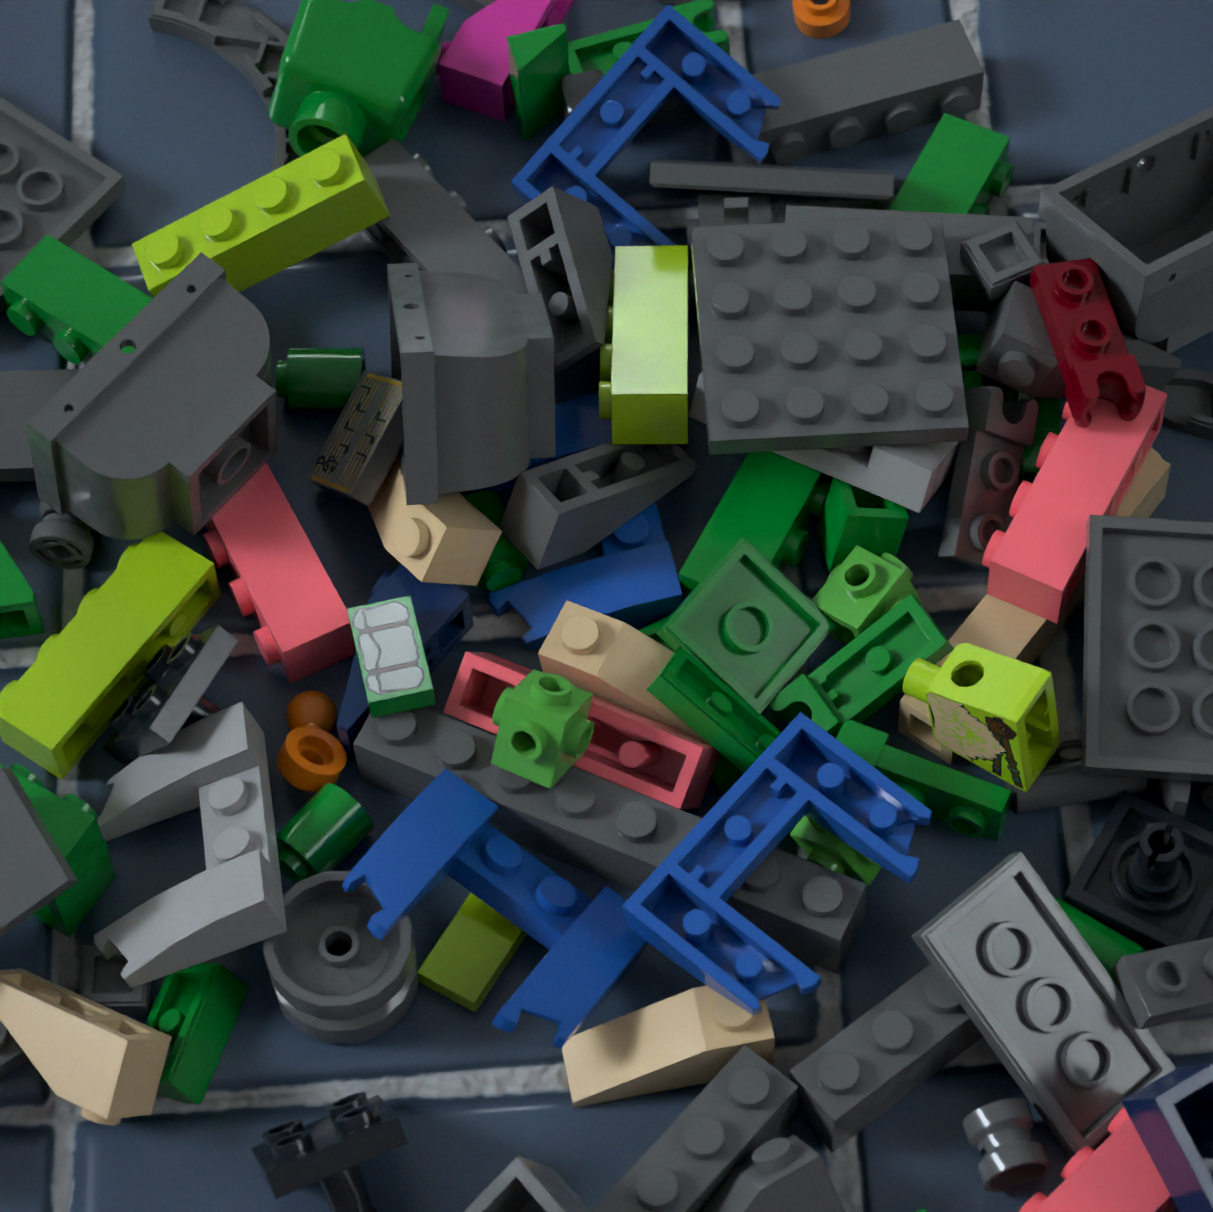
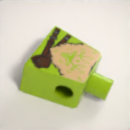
[903,642,1061,792]

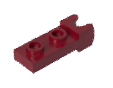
[1029,258,1146,428]

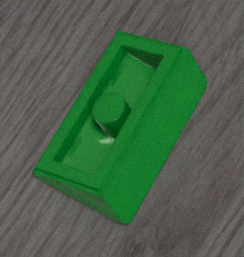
[507,23,569,141]
[145,963,247,1104]

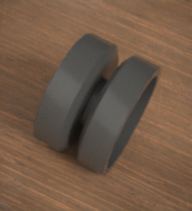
[263,871,419,1044]

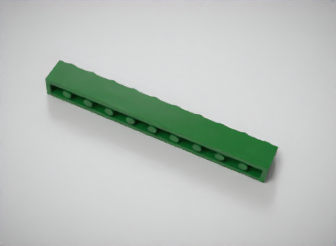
[679,113,1014,601]

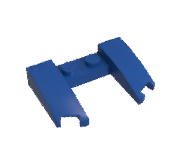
[510,4,781,270]
[464,392,683,650]
[622,712,932,1016]
[342,768,649,1049]

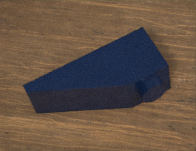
[337,564,473,761]

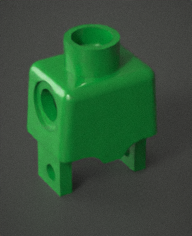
[268,0,450,158]

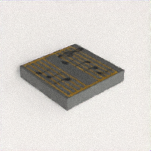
[306,370,404,506]

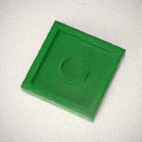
[656,537,836,714]

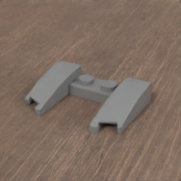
[688,372,959,513]
[93,701,287,988]

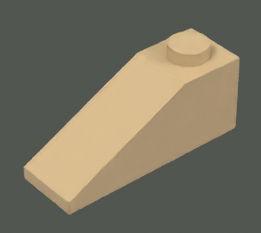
[368,453,502,586]
[538,600,722,756]
[0,969,171,1125]
[562,986,775,1108]

